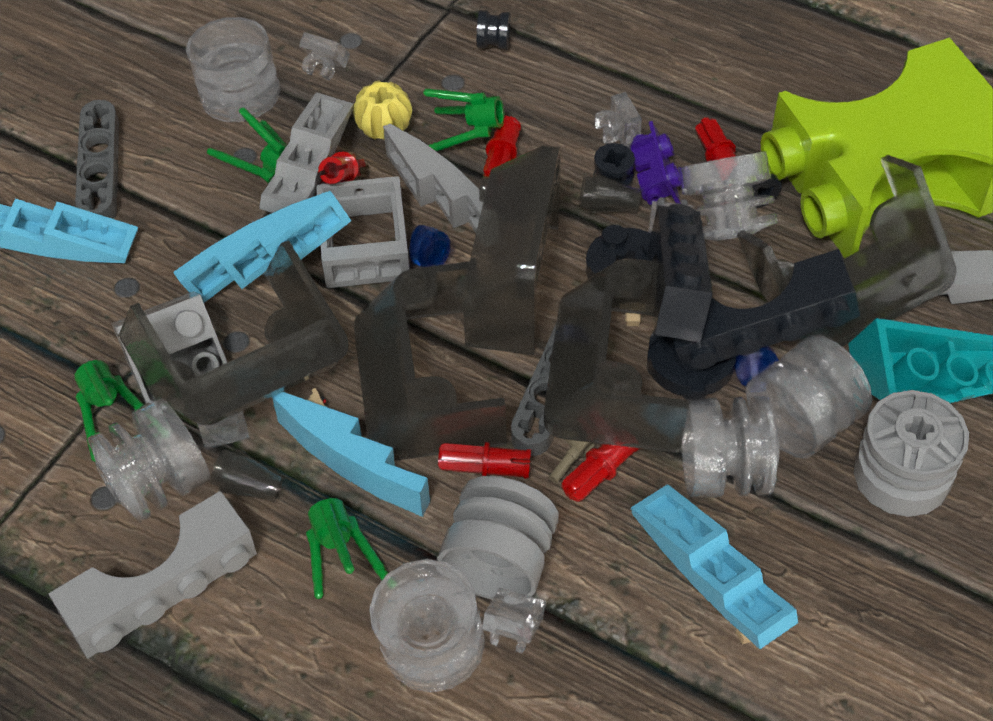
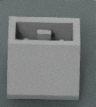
[111,291,233,410]

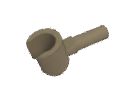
[549,421,595,484]

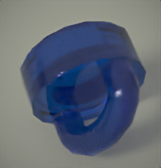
[409,225,451,271]
[735,346,781,390]

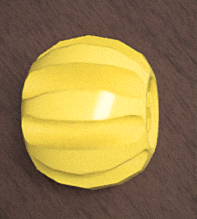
[353,80,412,140]

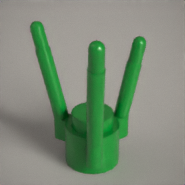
[423,89,504,152]
[207,107,287,184]
[74,360,170,462]
[306,498,393,599]

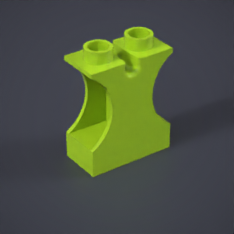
[761,37,993,264]

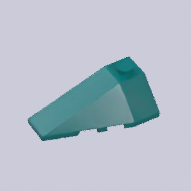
[848,318,993,403]

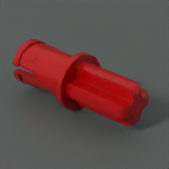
[483,116,521,185]
[695,117,740,188]
[318,151,366,184]
[561,426,641,502]
[438,442,531,479]

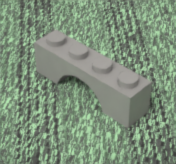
[48,491,257,659]

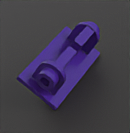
[630,121,683,205]

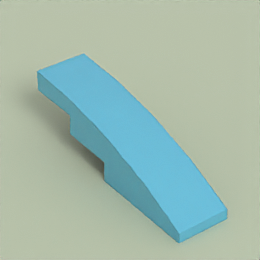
[173,191,351,303]
[0,198,138,263]
[272,390,430,517]
[631,484,798,649]

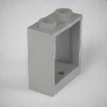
[316,176,410,288]

